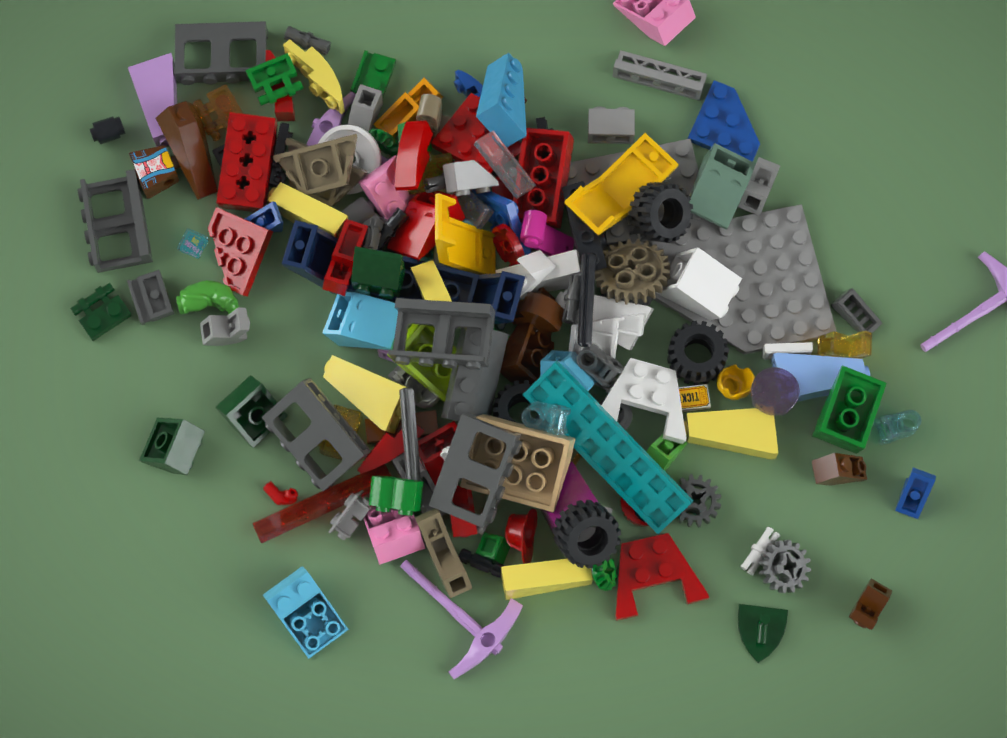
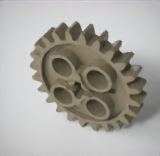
[595,239,671,305]

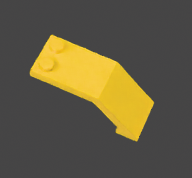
[564,133,679,235]
[435,193,496,275]

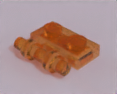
[193,84,243,141]

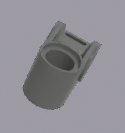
[576,344,624,388]

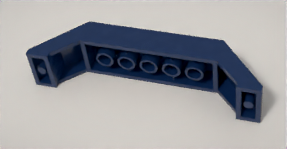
[282,220,525,324]

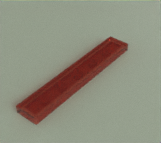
[252,464,392,543]

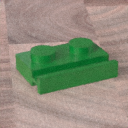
[350,50,396,98]

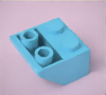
[540,350,597,391]

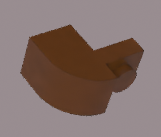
[512,292,564,334]
[849,578,892,630]

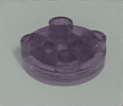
[750,367,800,416]

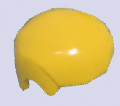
[717,364,755,400]

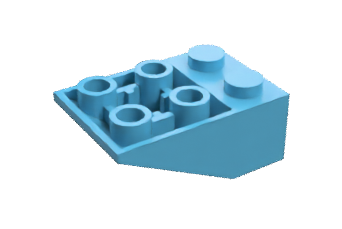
[322,292,398,350]
[263,566,349,659]

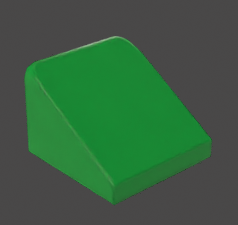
[476,532,510,564]

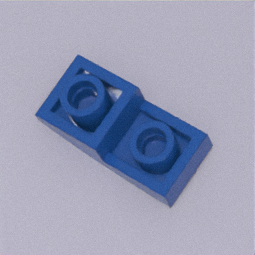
[454,70,483,98]

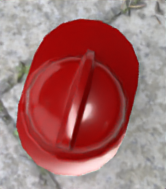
[505,509,538,564]

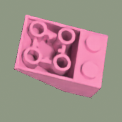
[613,0,696,46]
[361,489,426,565]

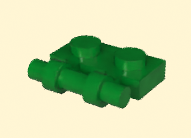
[246,53,303,106]

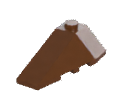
[155,101,218,200]
[500,287,556,385]

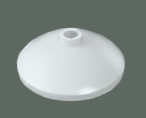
[318,125,381,194]

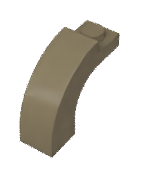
[415,508,472,598]

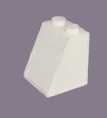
[656,247,742,320]

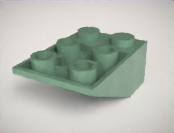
[689,143,756,229]

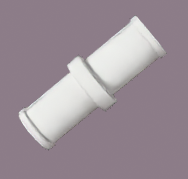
[740,527,780,576]

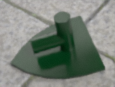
[738,604,788,663]

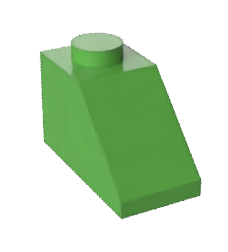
[646,434,688,471]

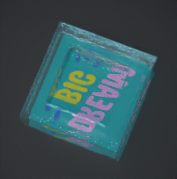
[177,228,209,259]

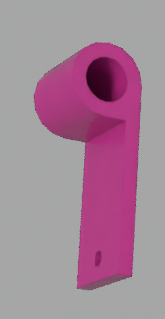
[520,210,574,256]

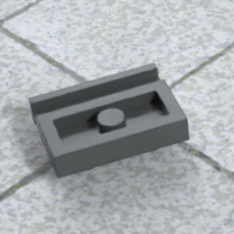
[127,270,174,325]

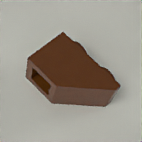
[812,453,867,486]

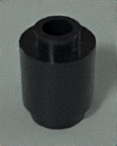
[90,116,126,145]

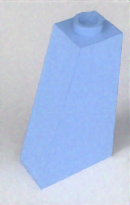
[771,353,870,405]

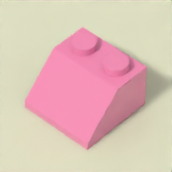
[358,156,419,220]

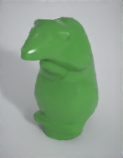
[176,280,239,315]

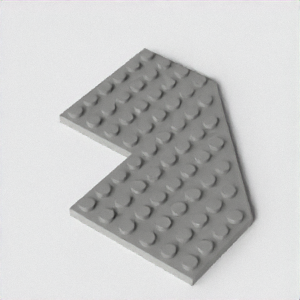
[565,139,837,355]

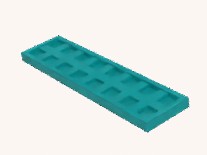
[522,361,693,534]

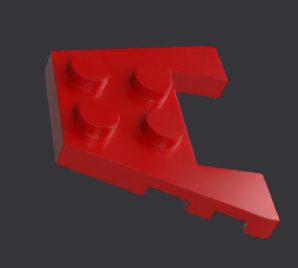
[615,533,709,621]

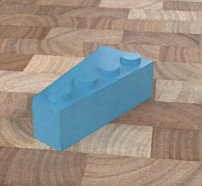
[476,53,527,148]

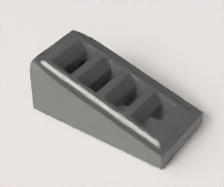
[831,288,882,339]

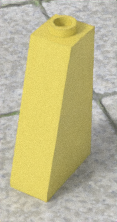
[267,182,349,239]
[323,355,408,434]
[684,407,778,459]
[501,559,593,600]

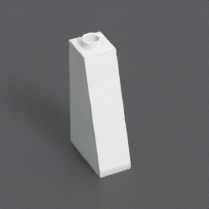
[495,250,581,293]
[555,289,654,350]

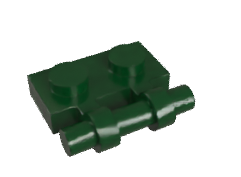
[70,283,132,341]

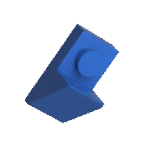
[245,202,283,232]
[895,467,936,519]

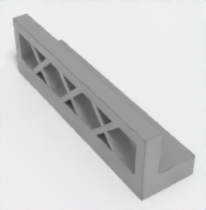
[612,50,707,100]

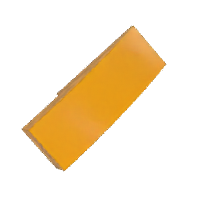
[374,78,444,138]

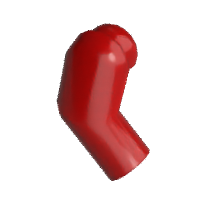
[263,481,298,505]

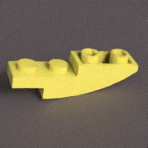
[283,39,345,114]

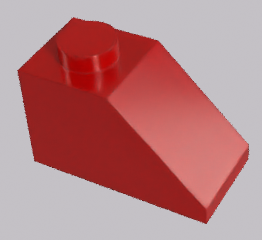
[450,486,477,537]

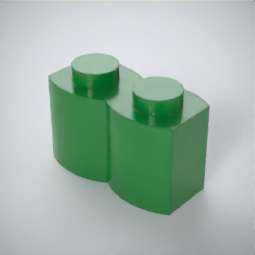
[369,475,423,515]

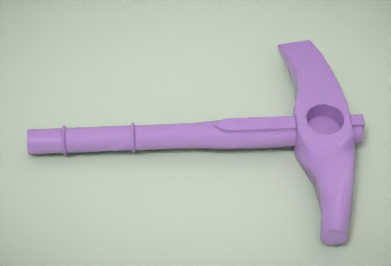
[306,92,389,165]
[920,251,1007,352]
[400,560,523,679]

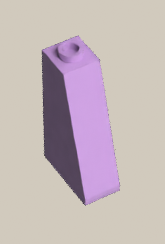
[128,53,177,147]

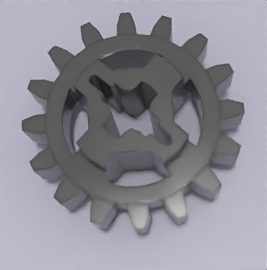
[679,474,721,528]
[758,540,811,593]

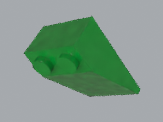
[812,365,887,454]

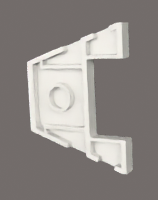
[569,313,646,393]
[601,358,686,444]

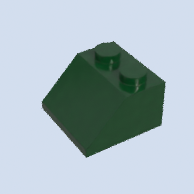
[351,246,406,299]
[216,375,288,448]
[139,417,205,475]

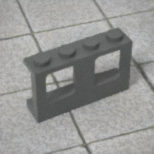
[174,21,268,85]
[78,169,153,273]
[388,298,495,370]
[262,378,372,491]
[429,412,522,528]

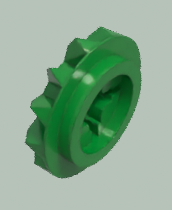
[369,129,399,156]
[591,555,618,591]

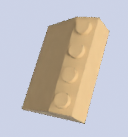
[460,414,576,512]

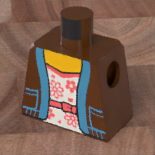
[129,145,181,199]

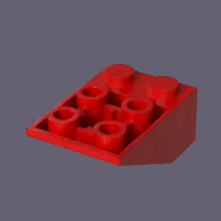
[387,188,465,260]

